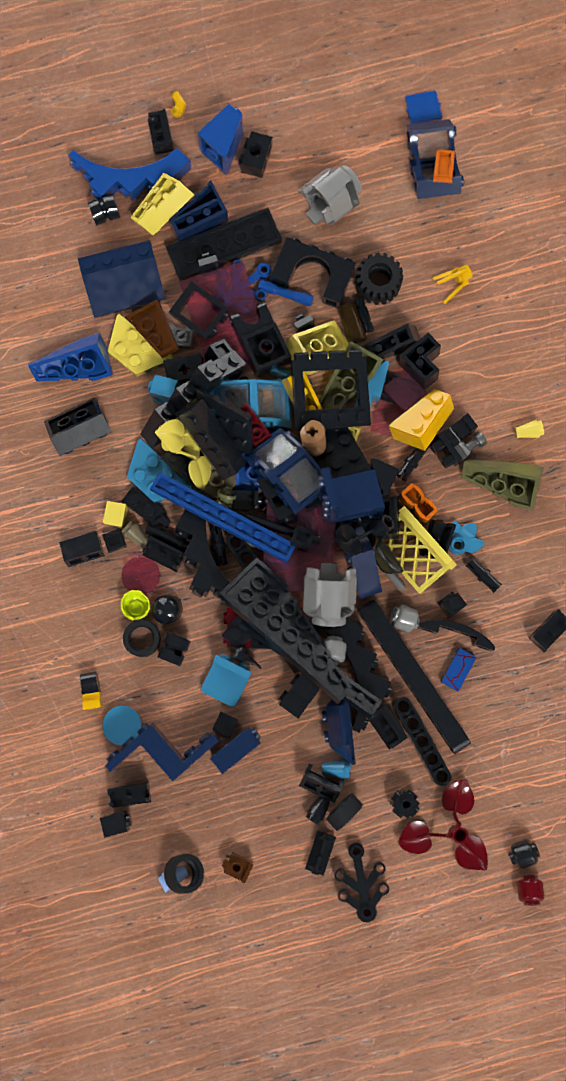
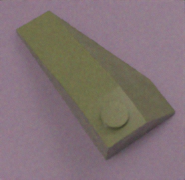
[319,341,384,409]
[462,459,544,510]

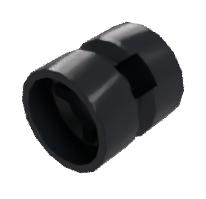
[88,195,120,226]
[157,632,191,667]

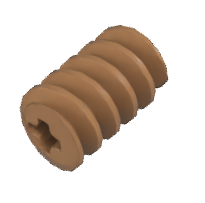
[300,420,326,457]

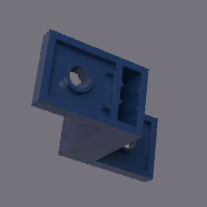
[317,468,385,525]
[105,723,219,781]

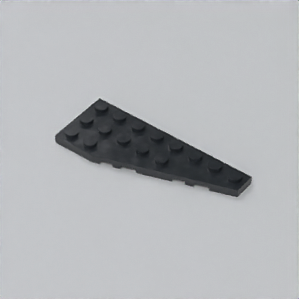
[218,558,352,704]

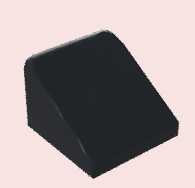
[213,712,238,738]

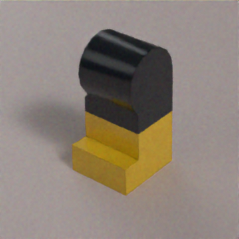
[80,672,104,710]

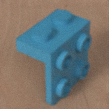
[201,654,252,707]

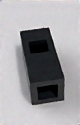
[257,478,297,524]

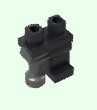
[430,413,487,469]

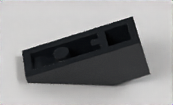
[362,323,420,359]

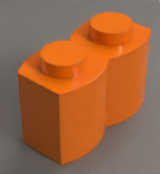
[399,483,438,524]

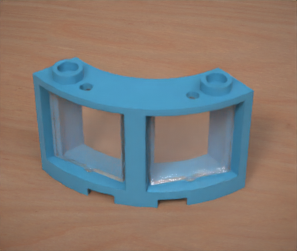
[211,379,292,431]

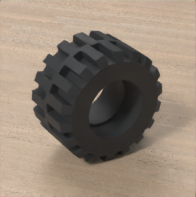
[355,253,403,305]

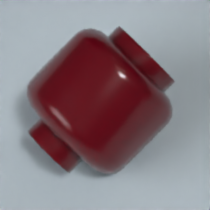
[517,875,544,906]

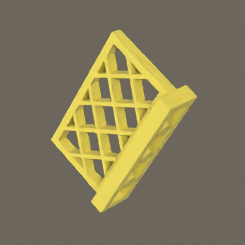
[375,506,457,594]

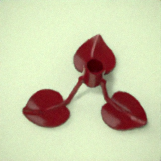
[398,779,488,871]

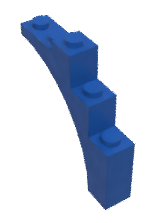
[68,148,192,201]

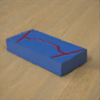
[441,648,477,692]

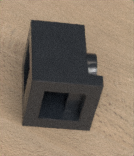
[437,591,467,618]

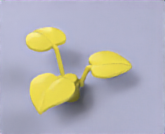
[155,419,211,490]

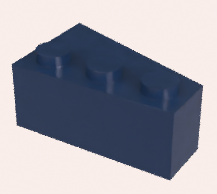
[169,181,228,242]

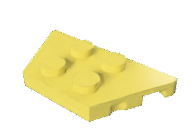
[108,314,174,377]

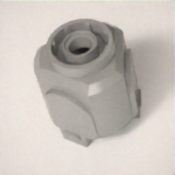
[298,165,362,225]
[303,563,357,626]

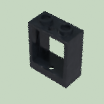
[169,281,229,341]

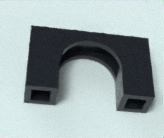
[270,237,356,309]

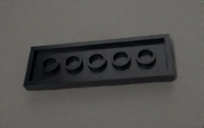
[166,207,282,282]

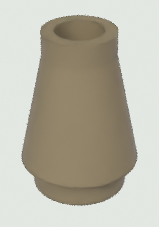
[121,520,148,548]

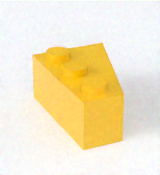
[389,389,454,451]

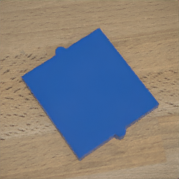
[405,90,442,124]

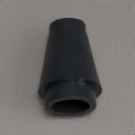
[305,796,330,825]

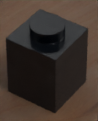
[100,810,132,838]

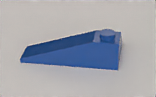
[28,333,113,381]

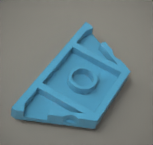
[127,438,193,503]

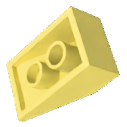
[286,320,349,376]

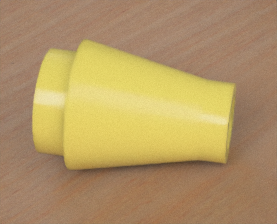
[515,420,544,438]

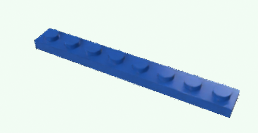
[150,472,295,563]

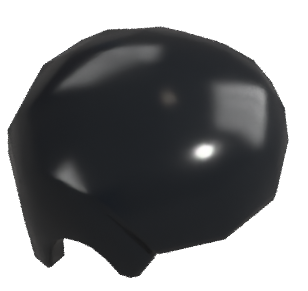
[151,595,183,624]

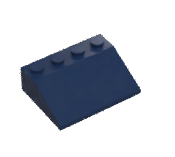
[78,240,166,318]

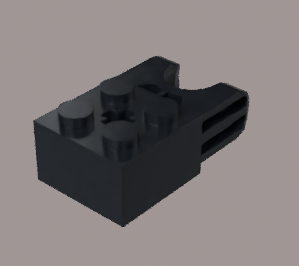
[230,302,291,377]

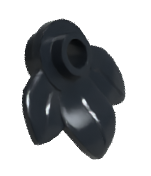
[229,647,261,669]

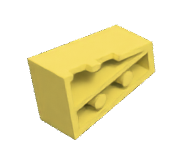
[130,173,194,235]

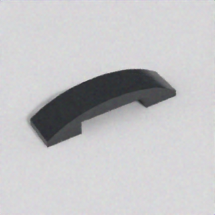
[417,620,495,651]

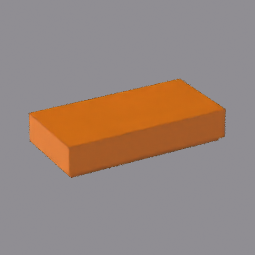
[433,150,455,183]

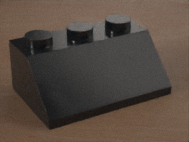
[44,397,111,456]

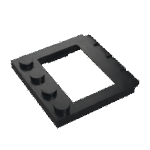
[290,349,371,431]

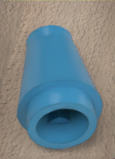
[322,760,351,780]

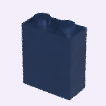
[210,727,261,774]

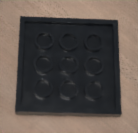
[276,427,372,512]

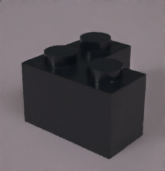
[399,332,441,390]
[278,673,320,719]

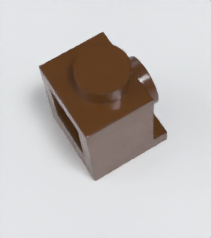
[222,852,254,883]

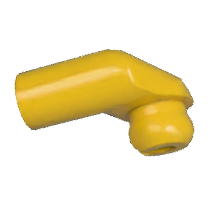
[171,91,186,118]

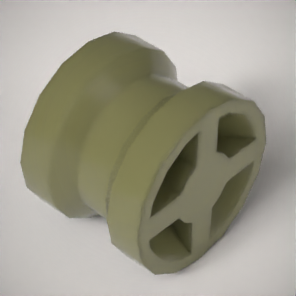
[215,488,237,510]

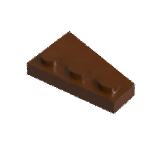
[125,300,179,358]

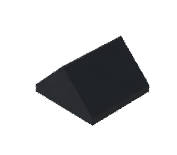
[369,458,399,497]

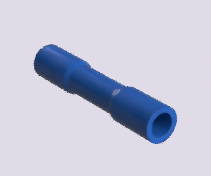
[258,279,314,307]

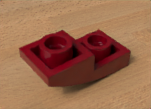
[240,403,272,446]

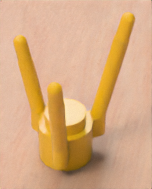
[433,264,473,304]

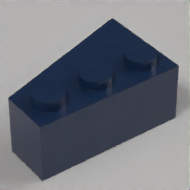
[344,526,382,599]

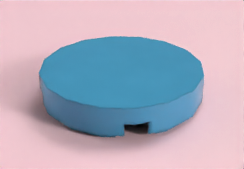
[102,706,142,745]

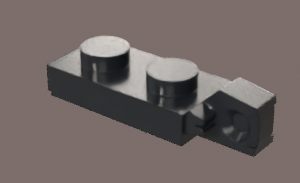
[121,487,171,529]

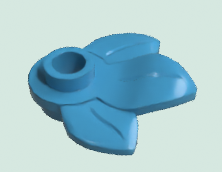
[449,521,484,555]

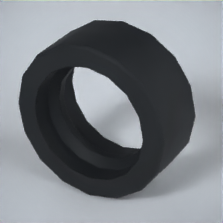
[123,620,161,657]
[326,793,363,831]
[164,854,204,894]

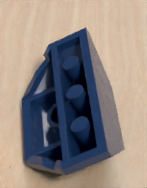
[322,699,356,765]

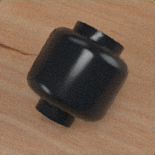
[509,839,540,869]

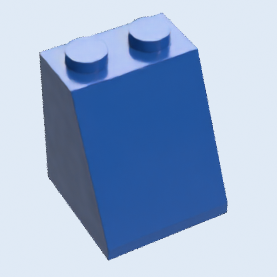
[198,104,243,175]

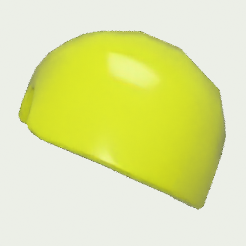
[120,590,150,621]

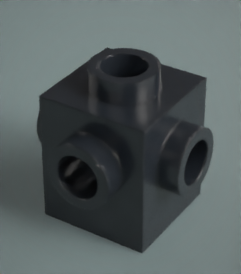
[390,789,420,819]

